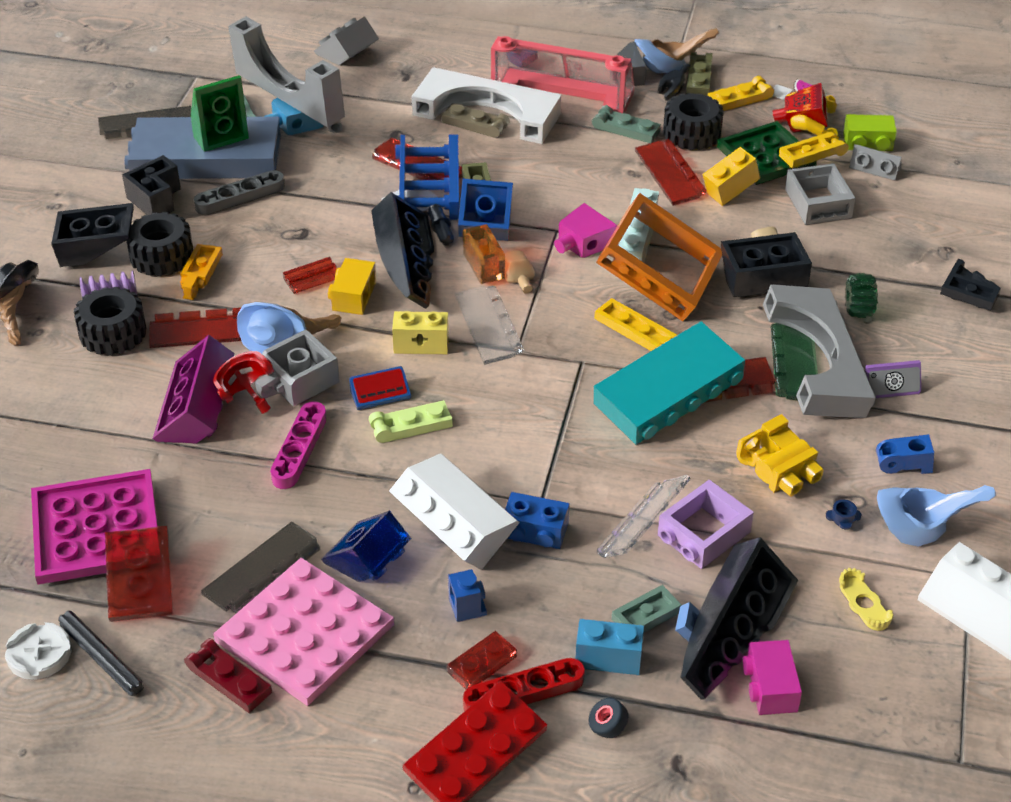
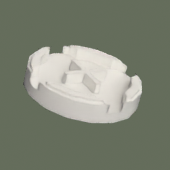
[5,622,72,680]

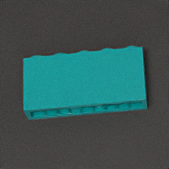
[593,321,745,445]

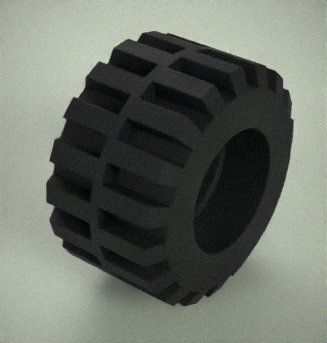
[663,93,724,150]
[126,212,193,276]
[74,287,147,355]

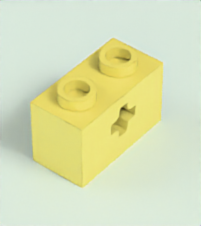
[392,311,449,354]

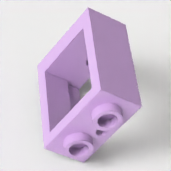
[658,480,754,569]

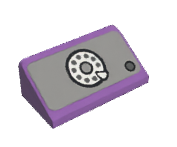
[865,360,921,398]

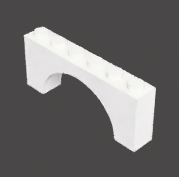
[412,67,561,144]

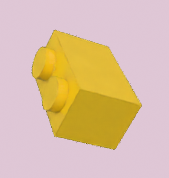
[702,147,760,206]
[328,258,376,315]

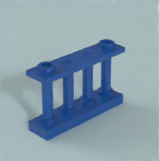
[396,134,459,220]

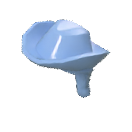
[877,485,997,547]

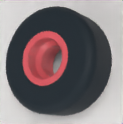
[588,698,629,739]

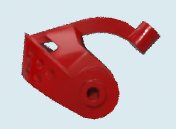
[213,351,274,414]

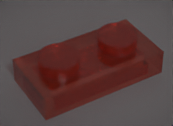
[447,630,517,689]

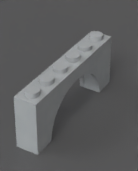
[228,16,345,127]
[763,285,876,418]

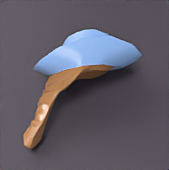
[635,28,719,74]
[237,302,342,354]

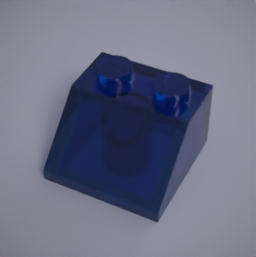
[321,510,412,582]

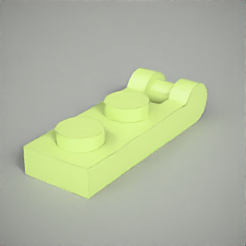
[369,400,453,443]

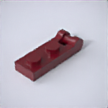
[184,638,272,713]

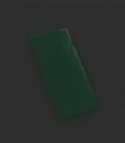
[770,323,818,401]

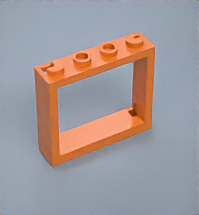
[596,193,722,321]

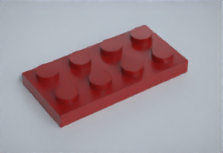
[403,680,548,802]

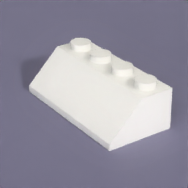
[390,453,520,570]
[918,542,1011,660]

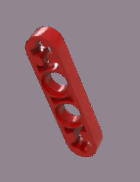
[463,658,585,711]

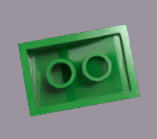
[191,75,249,152]

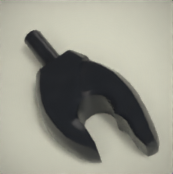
[658,63,690,101]

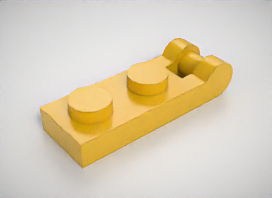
[708,76,775,111]
[779,132,849,168]

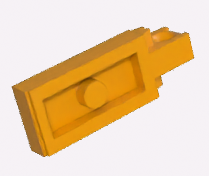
[180,244,223,300]

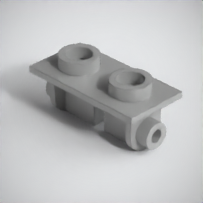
[849,144,902,180]

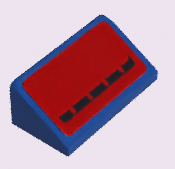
[349,366,411,410]

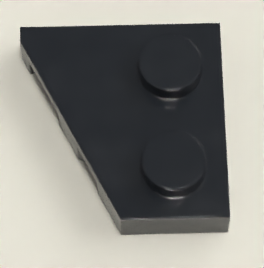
[940,258,1001,311]

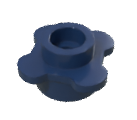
[826,500,862,530]

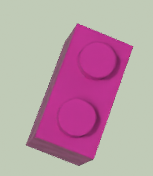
[743,640,802,715]

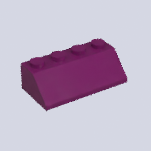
[152,335,235,444]

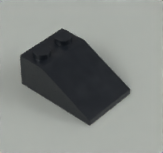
[51,203,134,267]

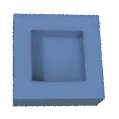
[675,602,700,642]

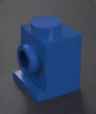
[448,569,487,622]

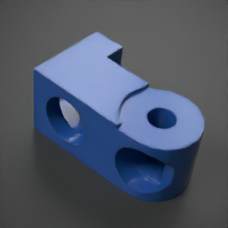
[876,434,934,474]

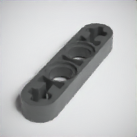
[194,170,285,215]

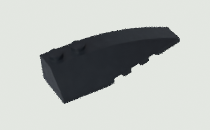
[371,192,434,309]
[680,537,798,700]

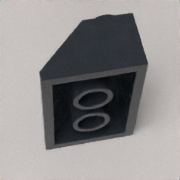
[721,232,812,297]

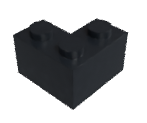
[122,155,181,215]

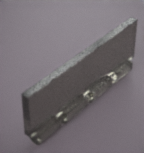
[98,106,191,140]
[201,521,321,614]

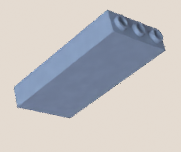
[124,117,281,179]

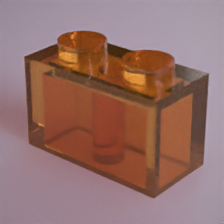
[463,224,505,284]

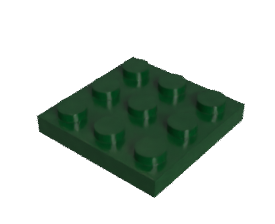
[717,121,817,185]

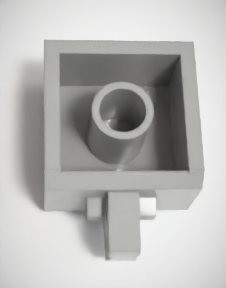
[255,329,339,406]

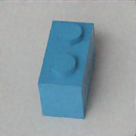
[575,619,644,675]

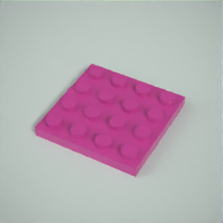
[31,469,162,585]

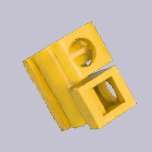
[736,414,824,497]

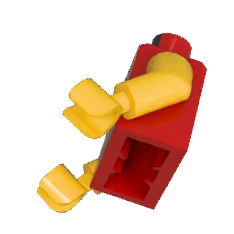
[773,83,838,136]

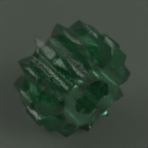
[845,273,878,318]

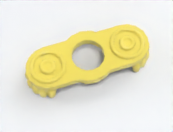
[839,568,893,631]

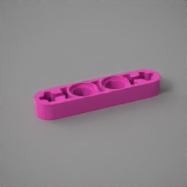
[270,402,327,489]

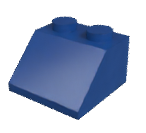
[458,179,513,241]

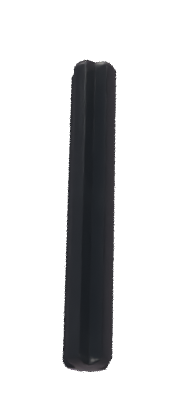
[58,611,144,696]

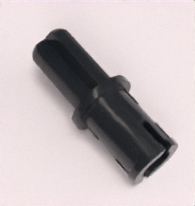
[427,204,454,246]

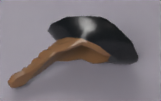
[0,260,39,346]

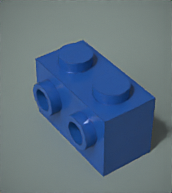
[505,492,570,549]

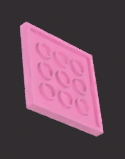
[213,558,394,706]

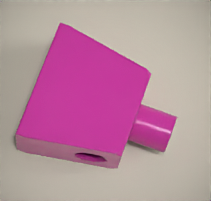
[554,203,617,258]

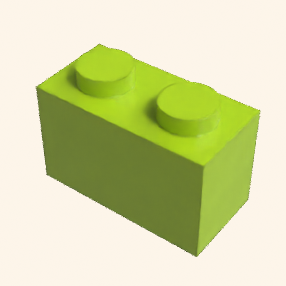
[843,114,897,151]

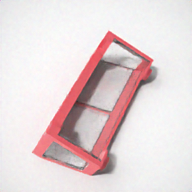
[491,36,634,113]

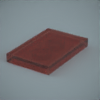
[105,526,173,622]

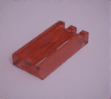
[283,257,337,294]

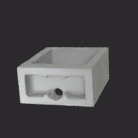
[785,164,855,225]

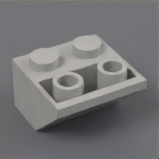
[314,16,379,65]

